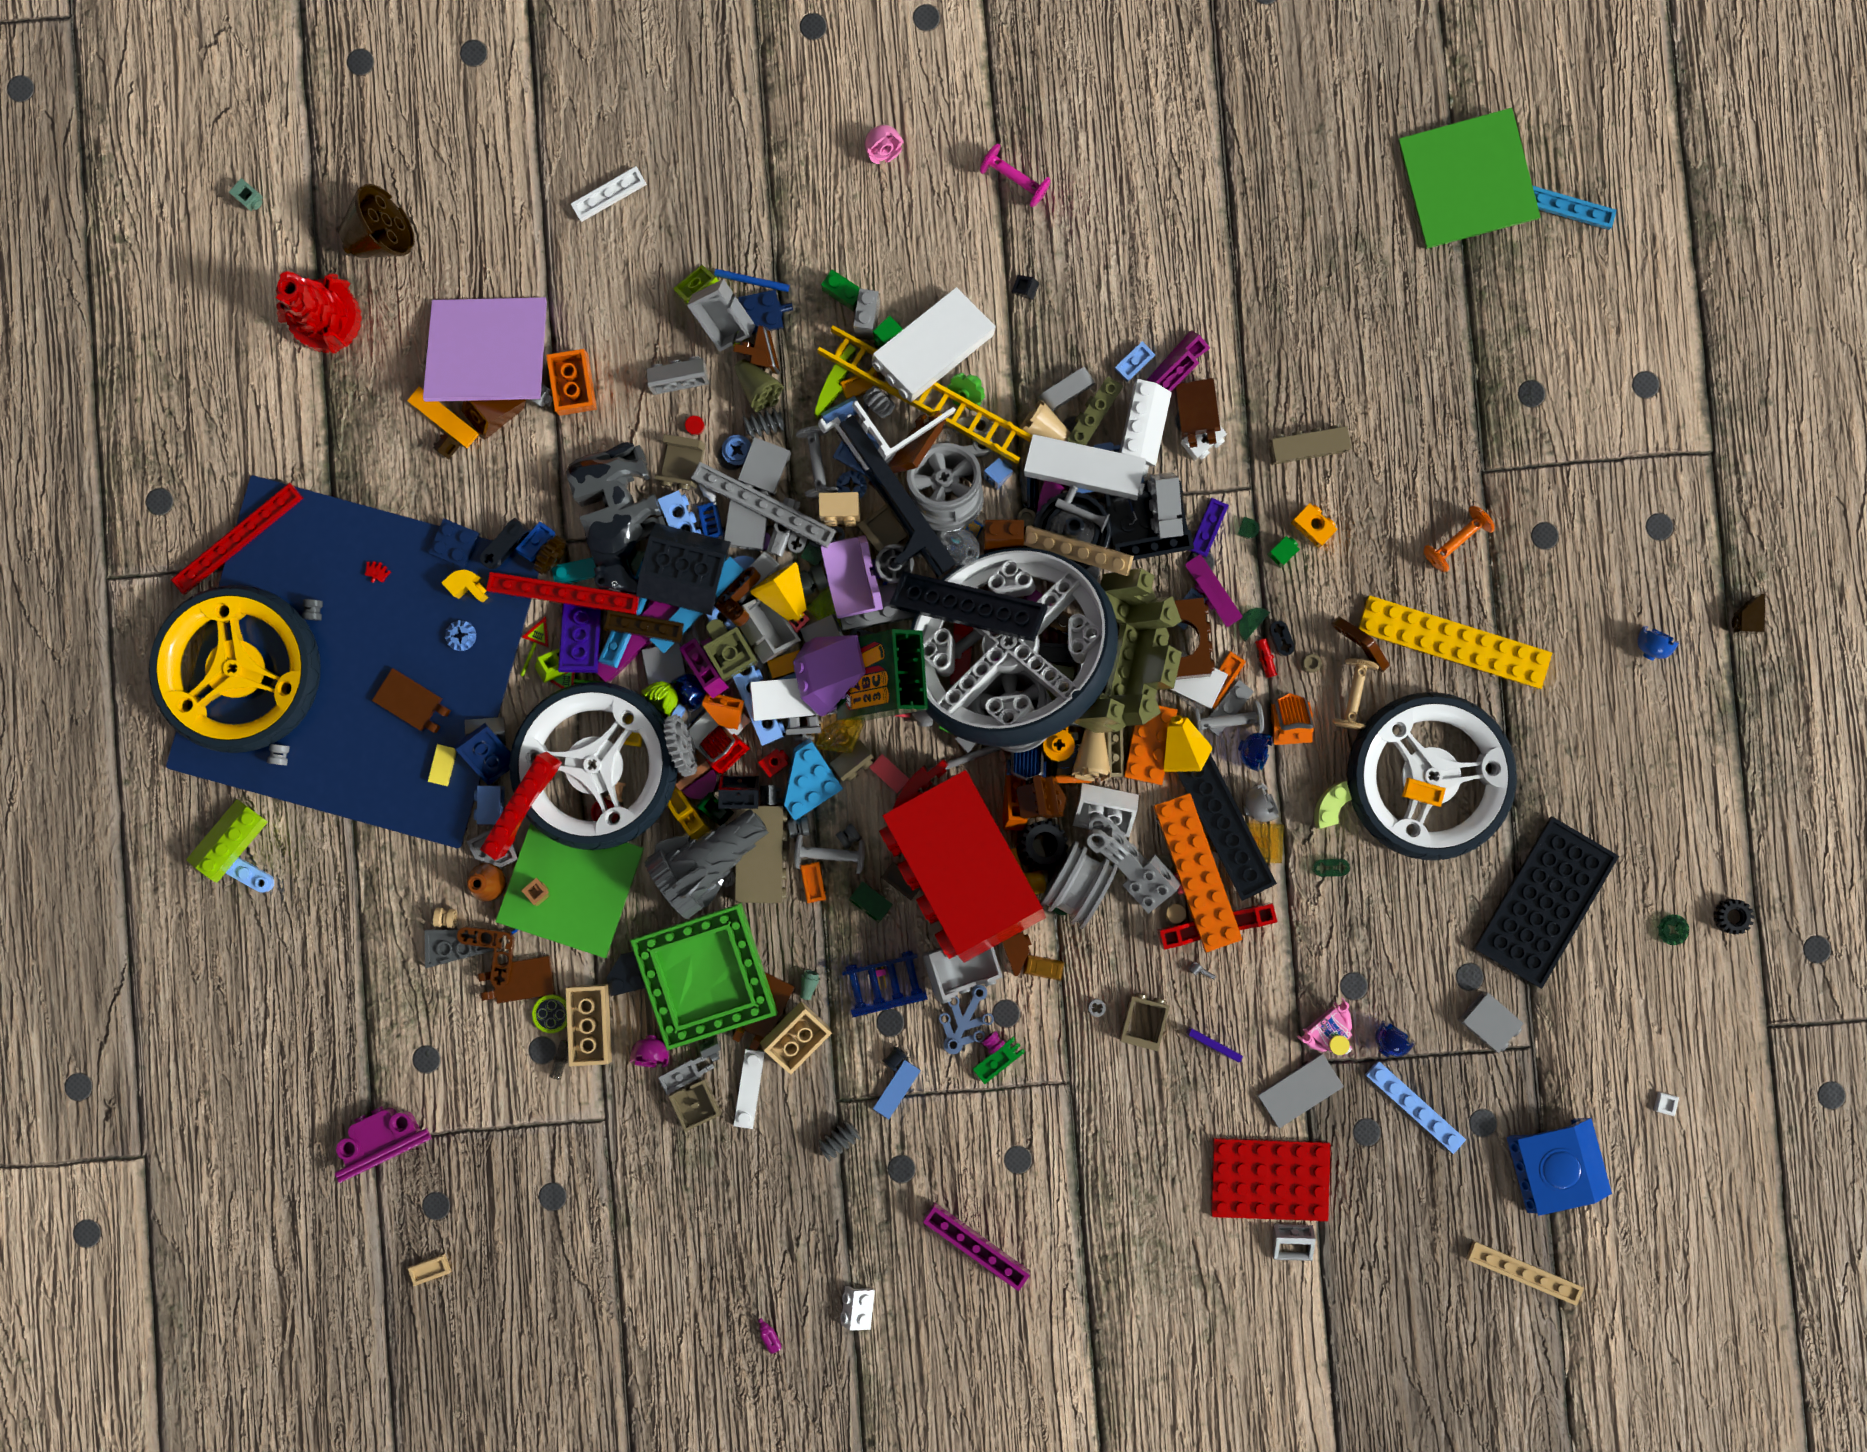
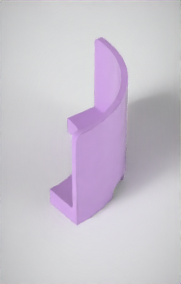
[821,535,883,618]

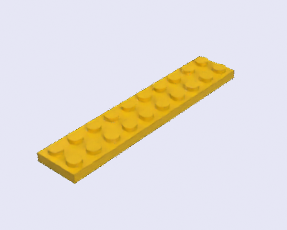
[1358,595,1552,689]

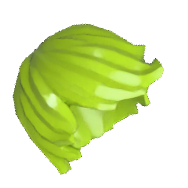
[641,681,678,716]

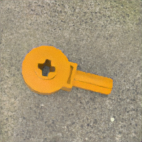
[1042,727,1075,762]

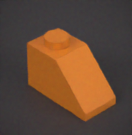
[702,693,744,730]

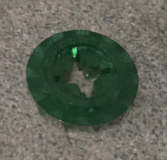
[1657,914,1689,945]

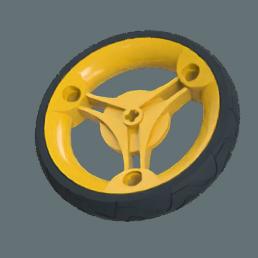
[149,585,321,753]

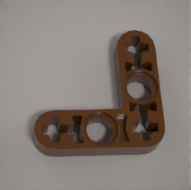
[714,567,761,627]
[1331,616,1390,672]
[457,926,515,988]

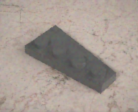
[425,929,504,969]

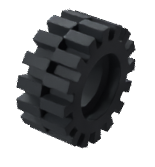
[1714,899,1755,934]

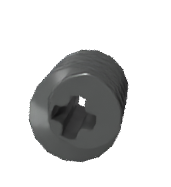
[743,408,785,439]
[818,1121,862,1162]

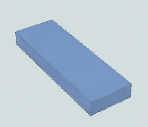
[873,1060,921,1119]

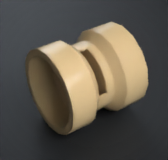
[433,907,457,928]

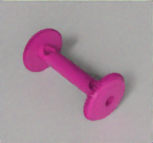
[980,144,1051,207]

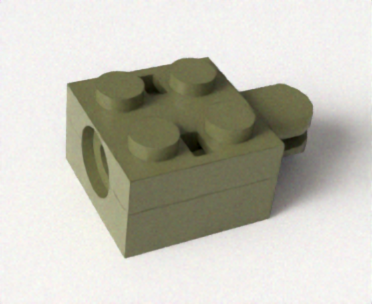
[703,619,758,681]

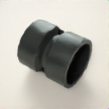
[799,563,829,596]

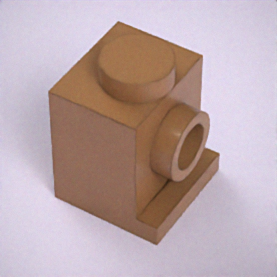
[521,878,550,906]

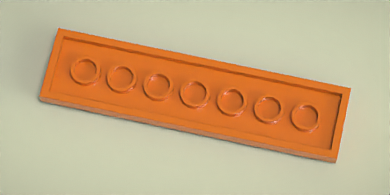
[1153,793,1243,953]

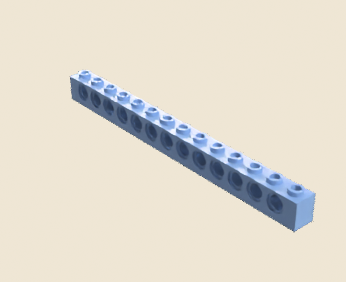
[658,490,786,746]

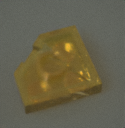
[815,720,865,753]

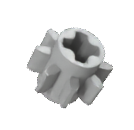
[530,384,553,407]

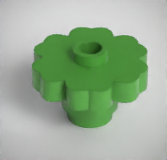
[947,373,985,411]

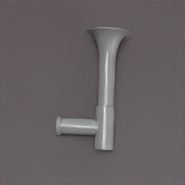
[1055,485,1110,532]

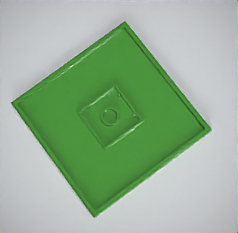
[1398,108,1541,249]
[496,823,644,958]

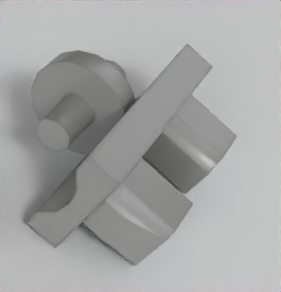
[786,715,822,742]

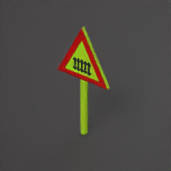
[520,616,549,676]

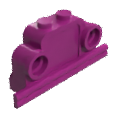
[335,1106,432,1183]

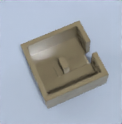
[669,1078,722,1132]

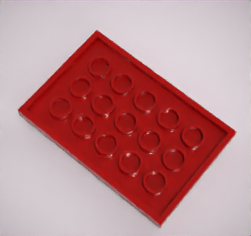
[1211,1138,1330,1221]

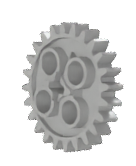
[664,714,698,777]

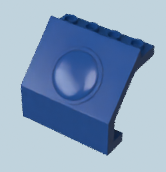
[1507,1118,1612,1216]

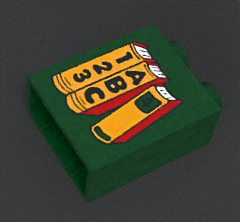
[837,629,928,720]

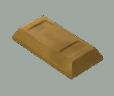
[1023,955,1064,981]

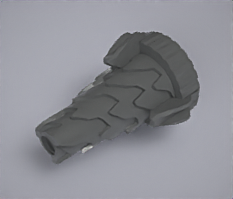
[645,809,769,919]

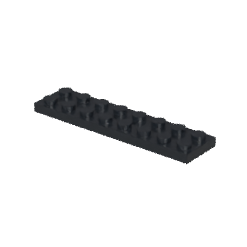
[889,571,1048,642]
[1176,753,1277,901]

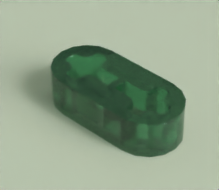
[1312,859,1350,877]

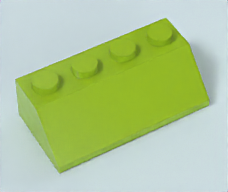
[186,799,268,883]

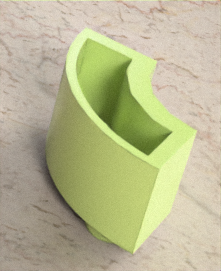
[1314,781,1352,829]

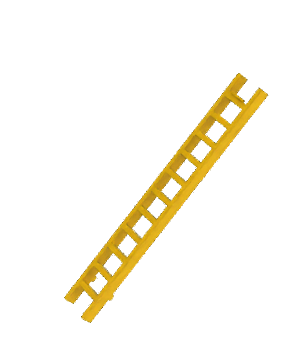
[817,325,1033,464]

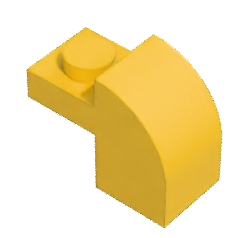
[441,570,489,602]

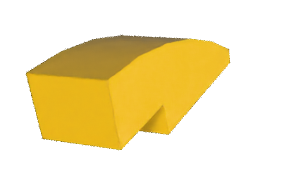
[667,785,710,840]

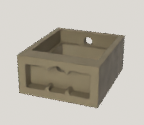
[1119,993,1170,1051]

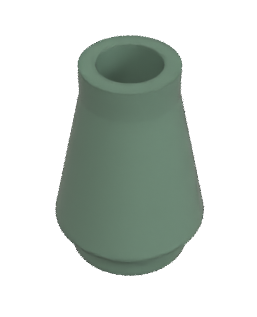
[800,970,820,1000]

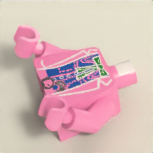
[1297,998,1352,1056]

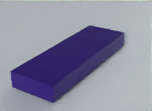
[1188,498,1229,558]
[1186,1027,1243,1062]

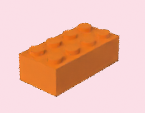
[1122,705,1178,785]

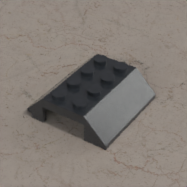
[1104,480,1194,561]

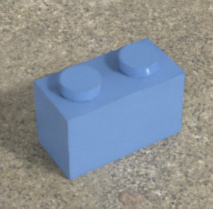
[474,786,505,825]

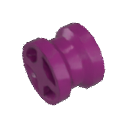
[981,1030,1005,1055]

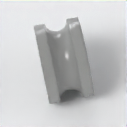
[1088,999,1106,1017]

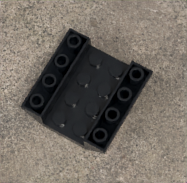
[636,523,731,615]

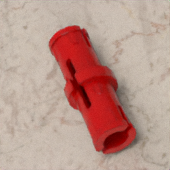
[1255,638,1278,678]

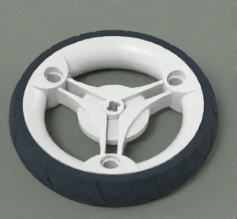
[509,682,678,850]
[1347,692,1517,861]

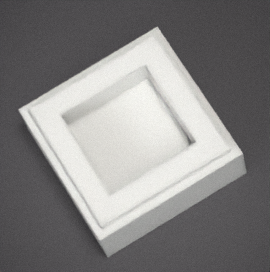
[1653,1092,1679,1116]

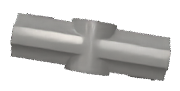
[766,497,801,557]

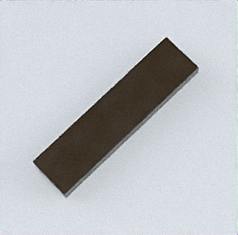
[604,610,684,643]

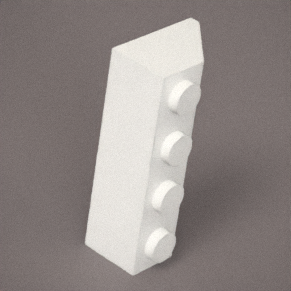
[1119,379,1172,466]

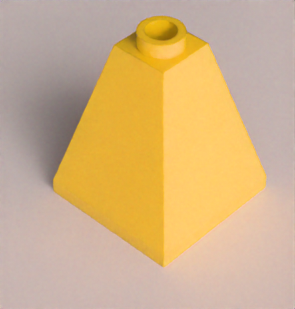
[750,562,807,622]
[1164,715,1212,772]

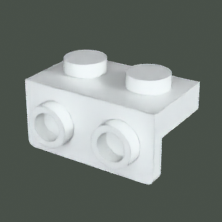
[840,1286,875,1330]

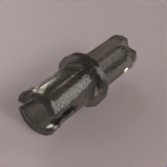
[549,1040,568,1080]

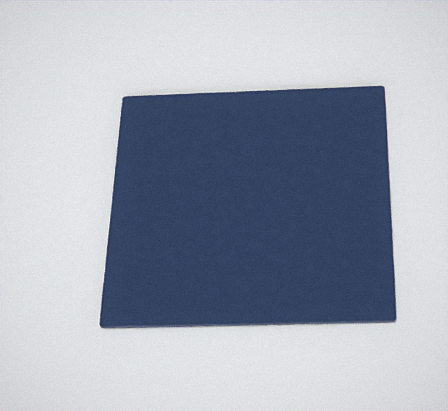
[166,475,539,848]

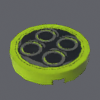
[532,995,567,1033]

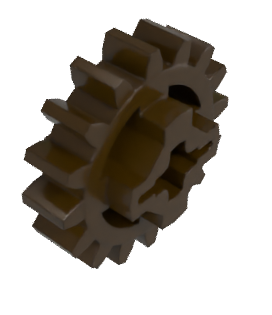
[533,535,566,575]

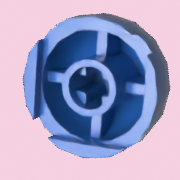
[1637,625,1679,661]

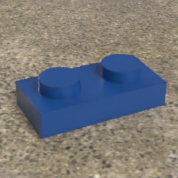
[516,522,556,562]

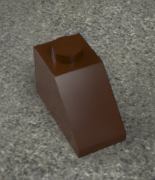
[1002,931,1032,976]

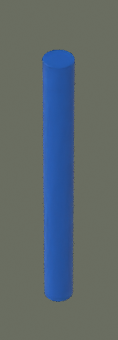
[714,269,790,292]

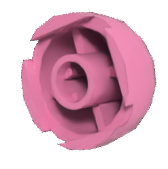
[865,125,903,164]

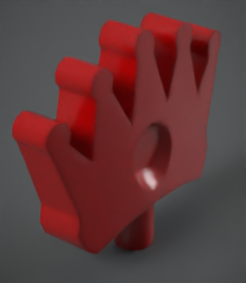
[365,561,391,583]

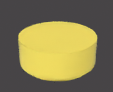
[1329,1035,1350,1055]

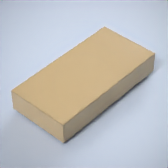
[407,1253,452,1286]

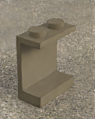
[655,434,706,491]

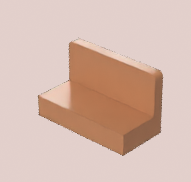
[675,750,712,791]

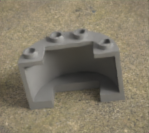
[922,947,1003,1004]

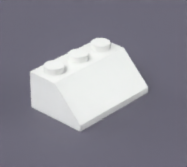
[1073,783,1139,837]

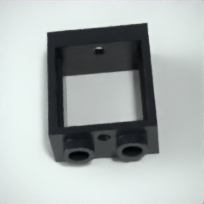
[718,775,759,809]

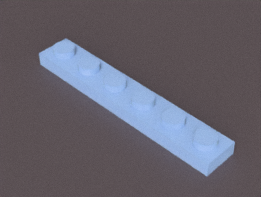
[1365,1060,1466,1154]

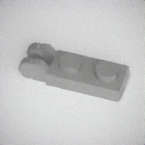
[658,1056,715,1095]

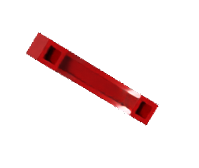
[480,751,562,861]
[1157,902,1278,950]

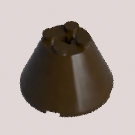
[337,184,415,258]

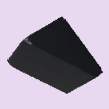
[1011,275,1039,300]

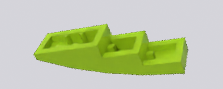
[814,344,856,420]

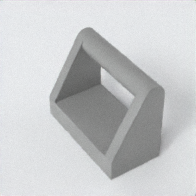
[1273,1224,1316,1261]

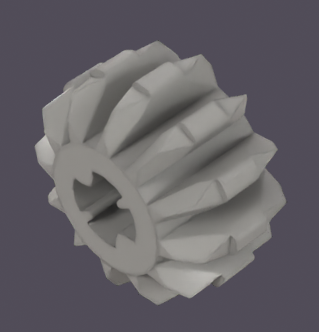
[863,386,895,418]

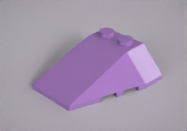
[793,635,866,716]

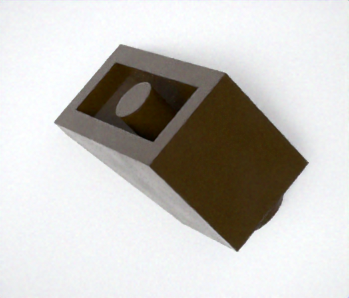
[1731,594,1766,634]

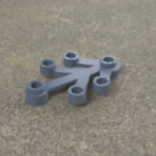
[939,984,994,1054]

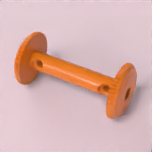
[1424,506,1494,572]

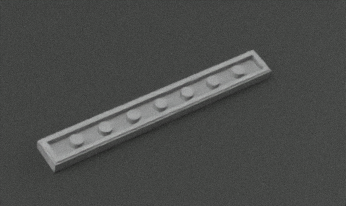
[691,462,836,548]

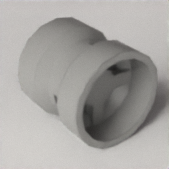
[267,744,290,765]

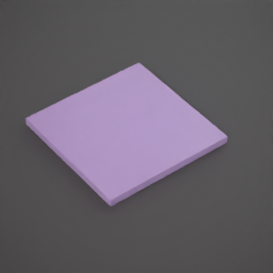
[423,297,547,402]

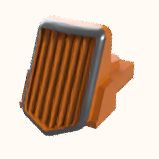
[1271,693,1314,745]

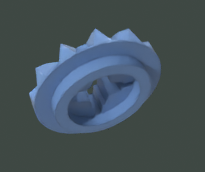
[722,435,751,465]
[836,470,867,498]
[445,620,476,651]

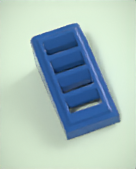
[697,502,725,540]

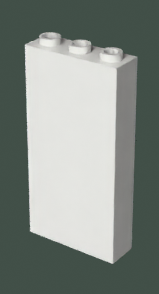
[872,287,996,403]

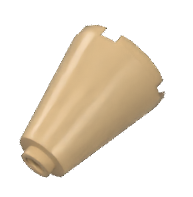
[1020,400,1071,442]
[1072,729,1111,781]

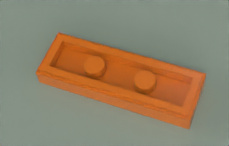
[1212,651,1246,709]

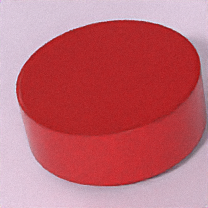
[685,416,705,436]

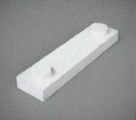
[571,166,647,222]
[734,1048,765,1129]

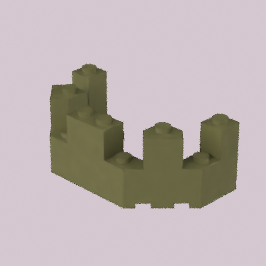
[1074,568,1182,733]

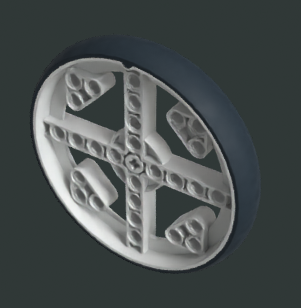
[910,548,1118,747]

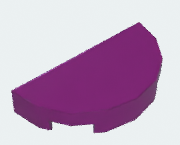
[682,769,717,799]

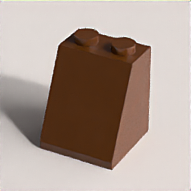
[461,399,526,440]
[984,520,1024,554]

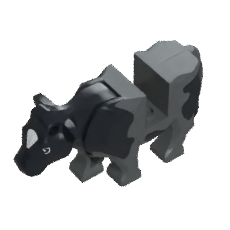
[566,442,667,595]

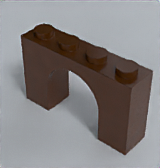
[1175,598,1215,680]

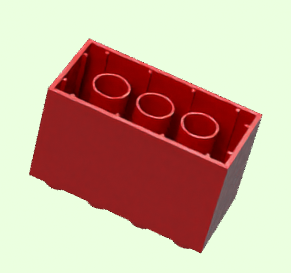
[879,770,1046,963]

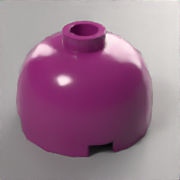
[630,1035,669,1068]

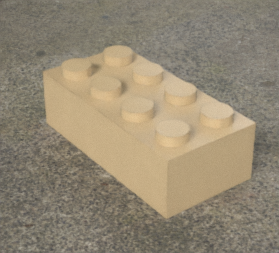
[566,984,612,1066]

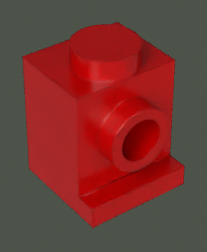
[758,748,789,778]

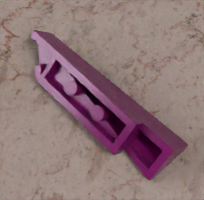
[1130,330,1210,399]

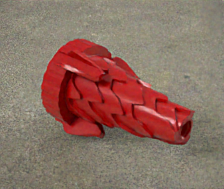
[275,271,362,354]

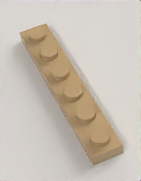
[1023,526,1134,576]
[1466,1240,1584,1306]

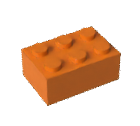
[546,349,597,416]

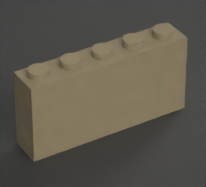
[735,806,788,903]

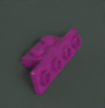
[1185,554,1242,627]

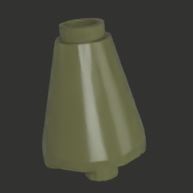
[734,359,784,412]

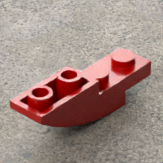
[892,759,948,810]

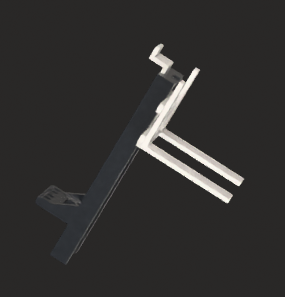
[818,400,956,578]

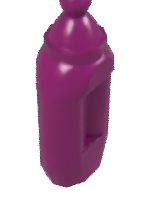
[758,1318,782,1354]

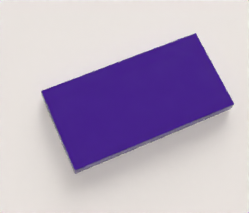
[558,604,602,673]

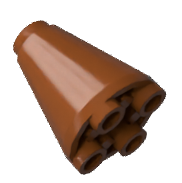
[467,863,507,901]

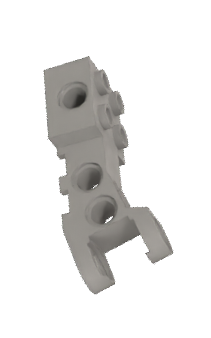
[1087,814,1181,914]

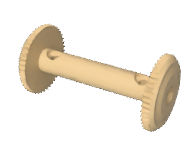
[1332,658,1379,730]

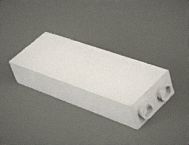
[1024,434,1149,500]

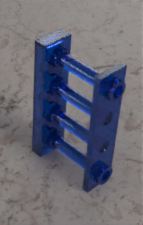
[842,950,928,1018]

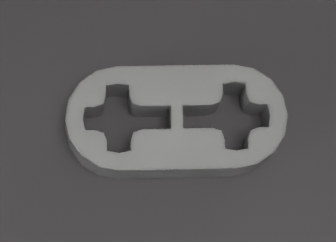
[788,531,808,554]

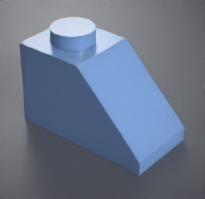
[983,458,1013,490]

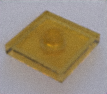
[1246,823,1284,863]

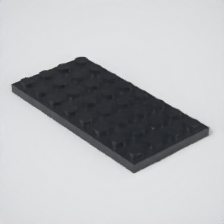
[1473,816,1619,989]

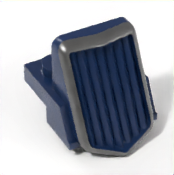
[1006,743,1046,781]

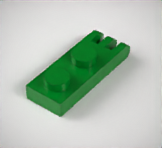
[973,1036,1025,1084]

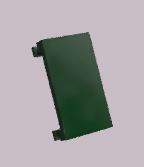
[849,881,893,923]

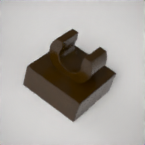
[433,433,460,460]

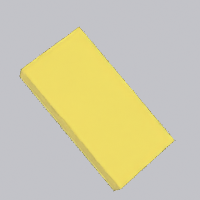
[428,744,457,786]

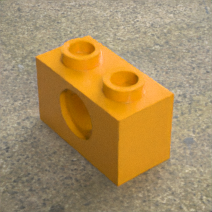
[1291,503,1338,548]

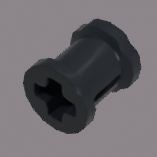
[882,1045,908,1071]

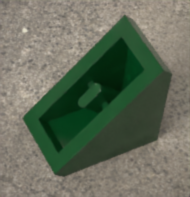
[697,792,734,826]

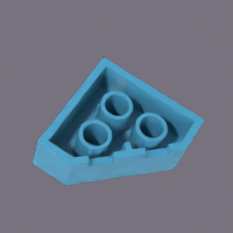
[783,738,843,821]

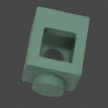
[229,178,264,211]

